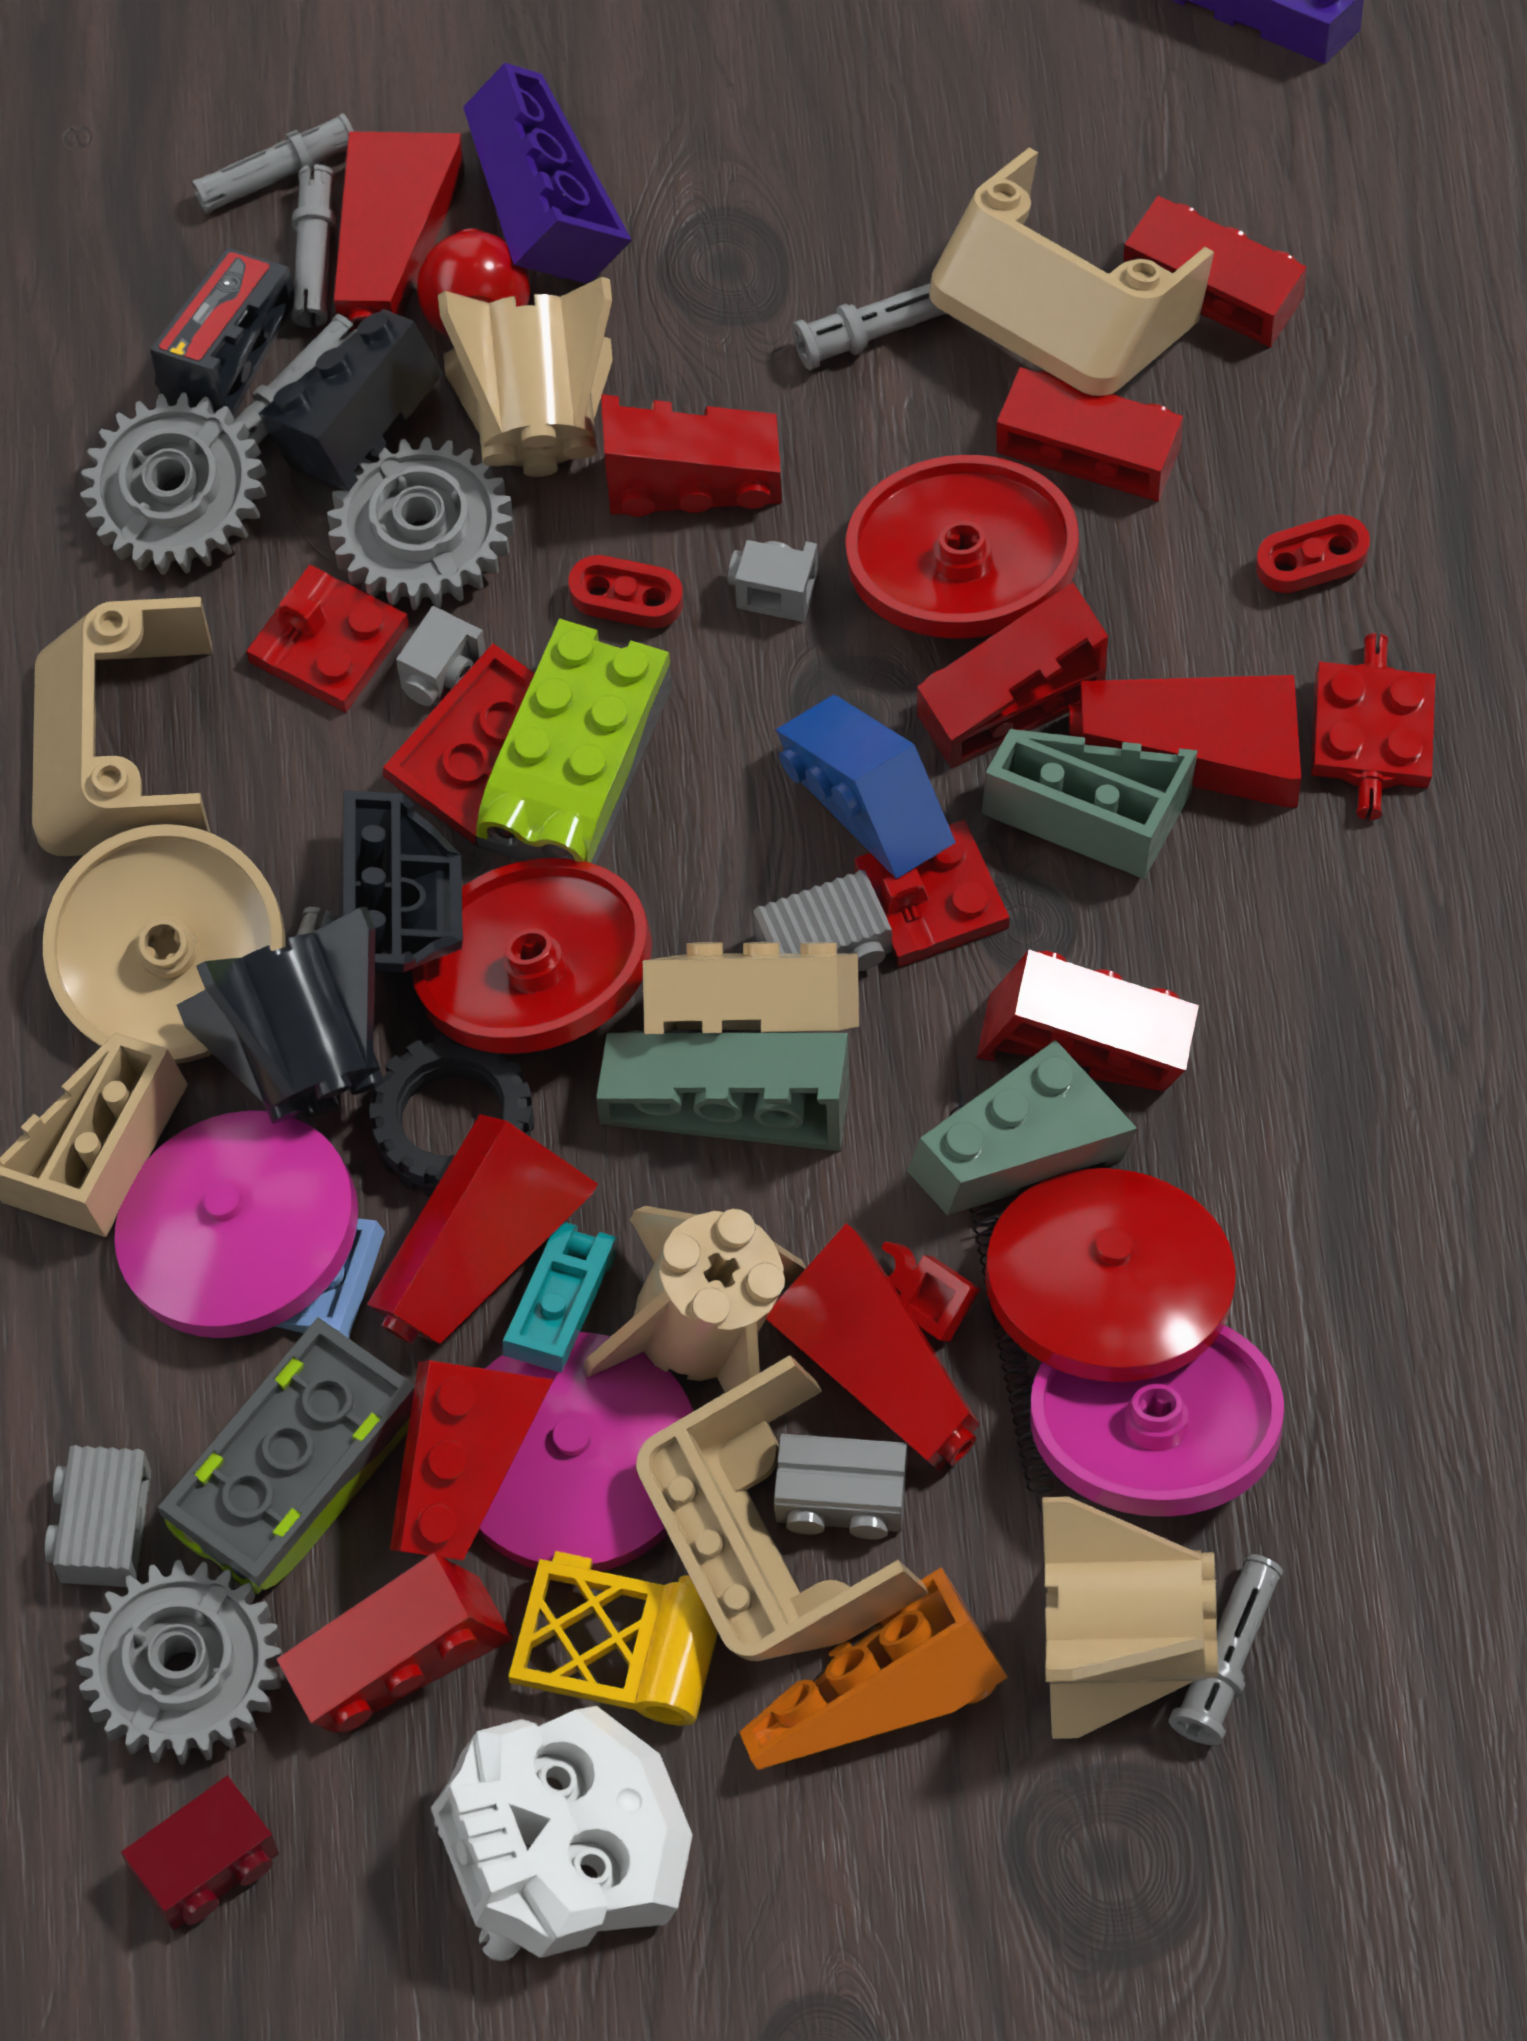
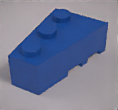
[775,694,956,879]

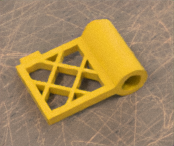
[509,1551,718,1726]

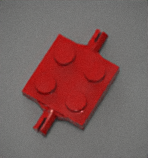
[1311,633,1436,820]

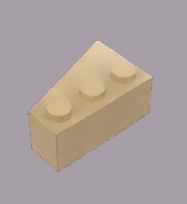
[643,942,859,1034]
[0,1032,188,1237]

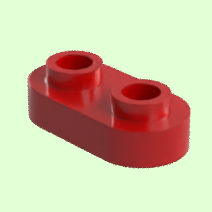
[1256,514,1370,593]
[568,555,684,628]

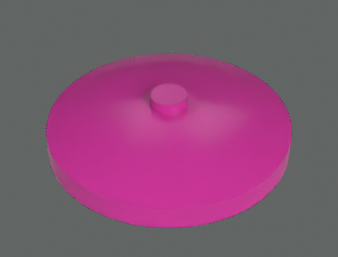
[114,1111,358,1338]
[1030,1325,1284,1517]
[477,1332,694,1572]

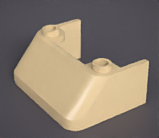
[929,147,1214,396]
[32,597,212,856]
[636,1355,929,1661]

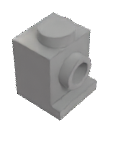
[728,540,818,622]
[396,606,486,706]

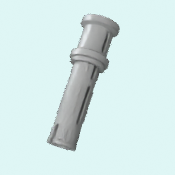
[792,283,947,371]
[1168,1554,1283,1745]

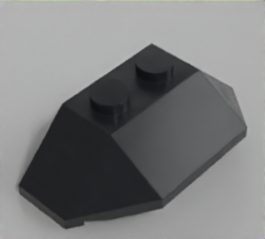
[339,790,463,972]

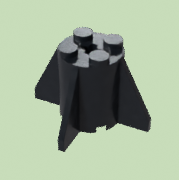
[176,907,385,1124]

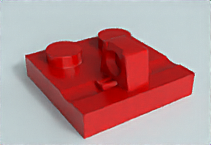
[246,564,409,713]
[854,819,1010,968]

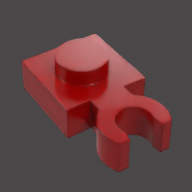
[881,1242,981,1342]

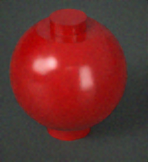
[417,228,530,339]

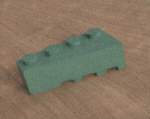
[596,1030,850,1151]

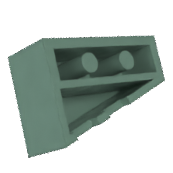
[981,729,1198,879]
[907,1040,1137,1215]

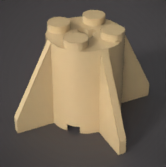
[438,277,613,477]
[583,1206,806,1393]
[1042,1497,1218,1739]

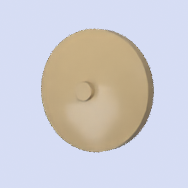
[43,824,286,1064]

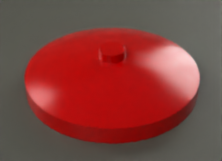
[846,455,1079,639]
[411,858,652,1054]
[985,1168,1236,1382]

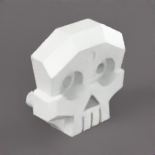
[431,1706,692,1961]

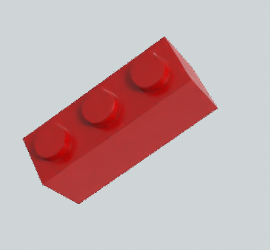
[1123,196,1307,348]
[996,367,1183,502]

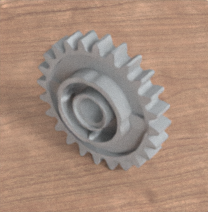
[81,393,267,575]
[327,437,514,610]
[76,1560,283,1765]

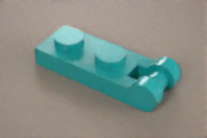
[503,1222,619,1373]

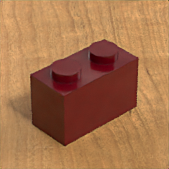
[121,1775,279,1931]

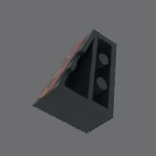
[150,247,294,417]

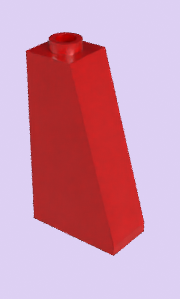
[334,132,465,332]
[1069,675,1301,807]
[367,1114,598,1345]
[766,1223,980,1471]

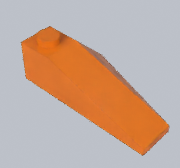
[740,1567,1008,1770]

